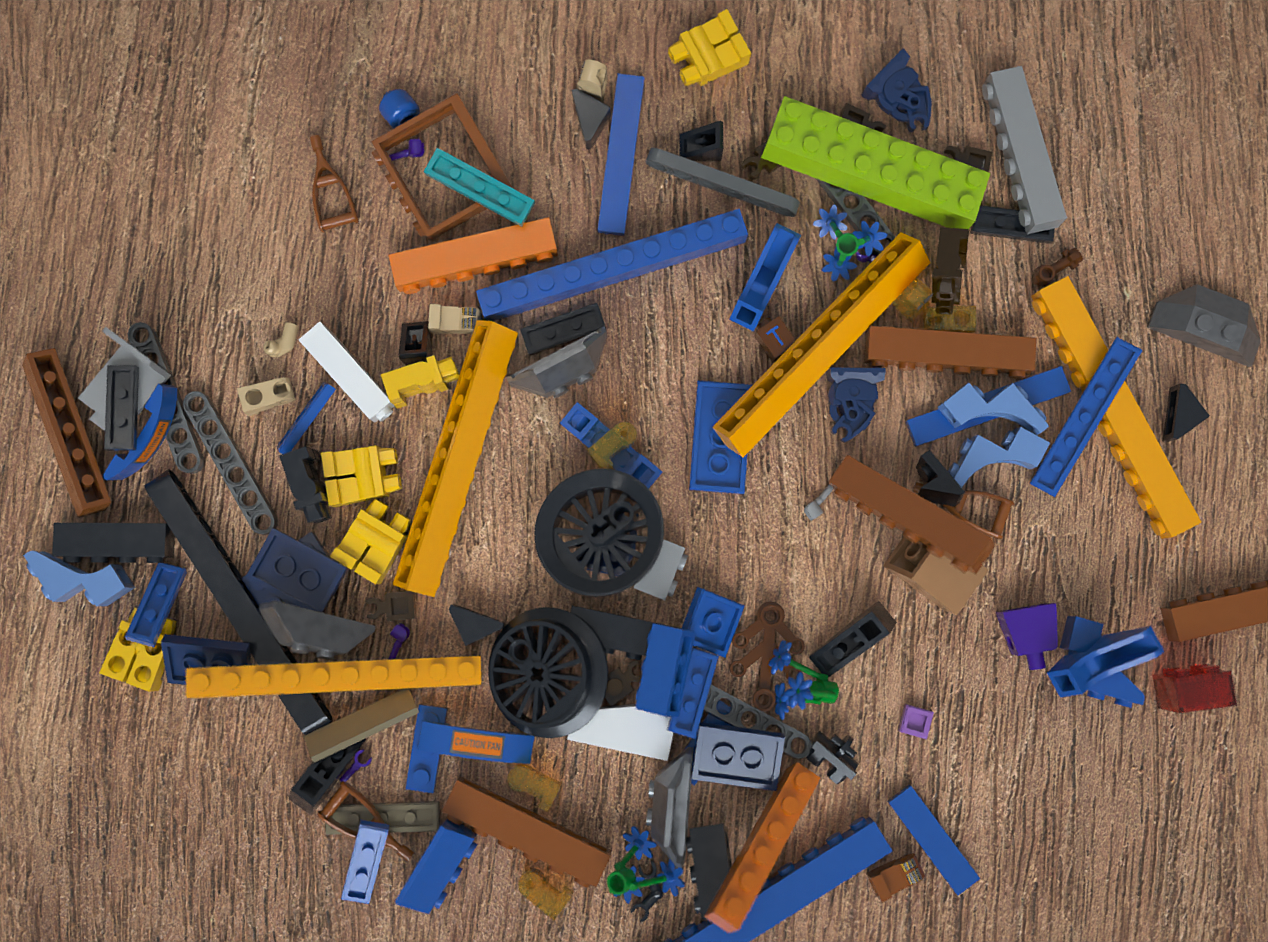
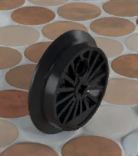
[534,469,664,596]
[488,607,608,738]

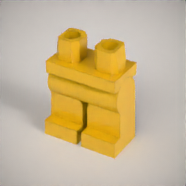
[668,9,751,87]
[381,355,459,409]
[321,445,403,507]
[330,499,411,585]
[99,607,177,692]

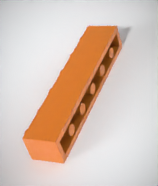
[388,217,558,294]
[704,762,821,933]

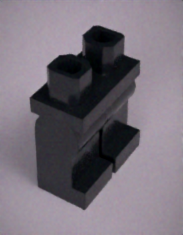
[279,446,332,524]

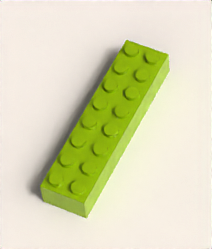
[761,96,991,229]

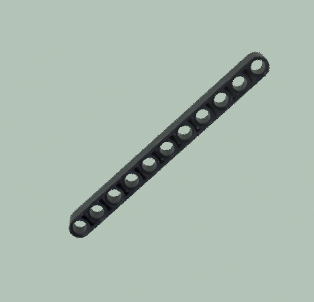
[144,469,333,735]

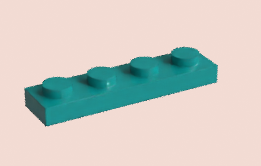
[424,148,535,227]

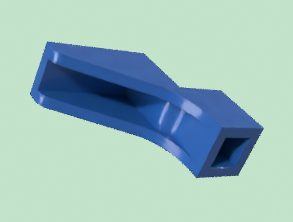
[729,223,801,331]
[1060,616,1145,708]
[1047,626,1165,697]

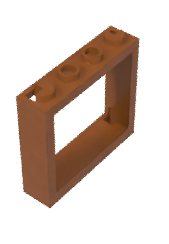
[371,93,512,242]

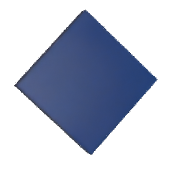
[681,587,745,658]

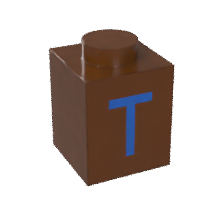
[754,316,796,363]

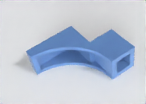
[937,383,1049,435]
[948,427,1050,488]

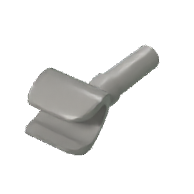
[804,485,833,521]

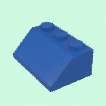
[394,819,478,914]

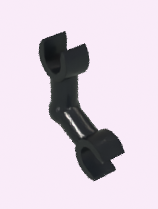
[630,859,664,922]

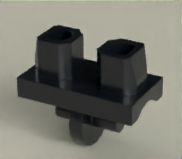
[806,731,859,785]

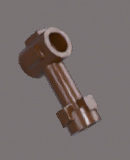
[1032,247,1083,287]

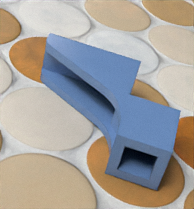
[23,551,135,607]

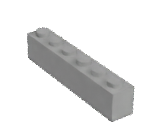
[982,66,1067,234]

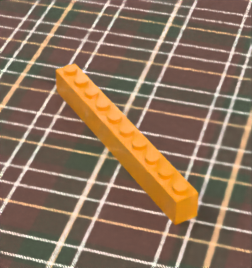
[712,232,931,458]
[1031,276,1202,539]
[393,320,518,597]
[186,656,481,699]

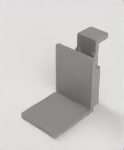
[78,327,171,431]

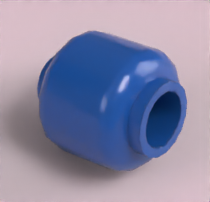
[379,89,420,129]

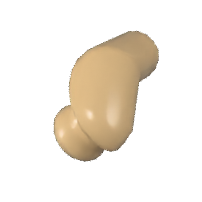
[264,322,299,358]

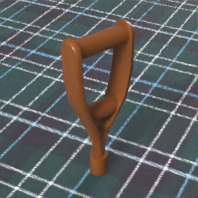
[310,135,359,233]
[912,482,1014,539]
[317,781,414,862]

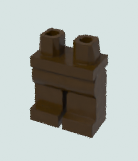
[931,227,969,315]

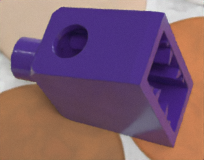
[996,603,1058,670]

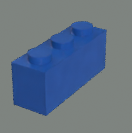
[635,623,696,717]

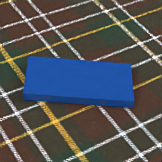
[689,380,752,495]

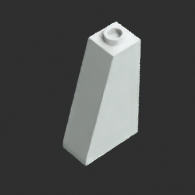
[299,322,394,423]
[567,704,673,761]

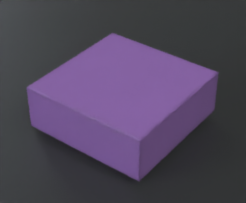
[898,704,934,739]

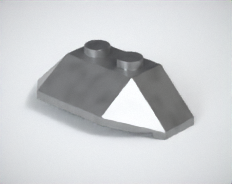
[1147,284,1261,367]
[506,326,607,398]
[259,601,375,659]
[646,747,694,868]

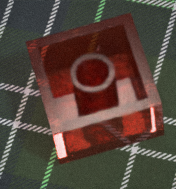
[1152,664,1237,713]

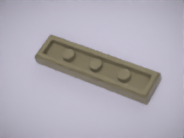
[304,689,420,763]
[326,801,440,835]

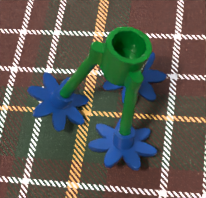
[813,204,888,282]
[768,640,839,720]
[607,826,685,903]

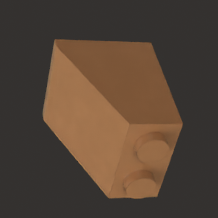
[883,537,989,616]

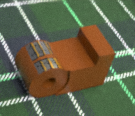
[866,853,925,903]

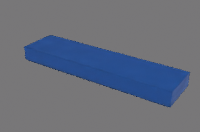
[887,785,980,896]

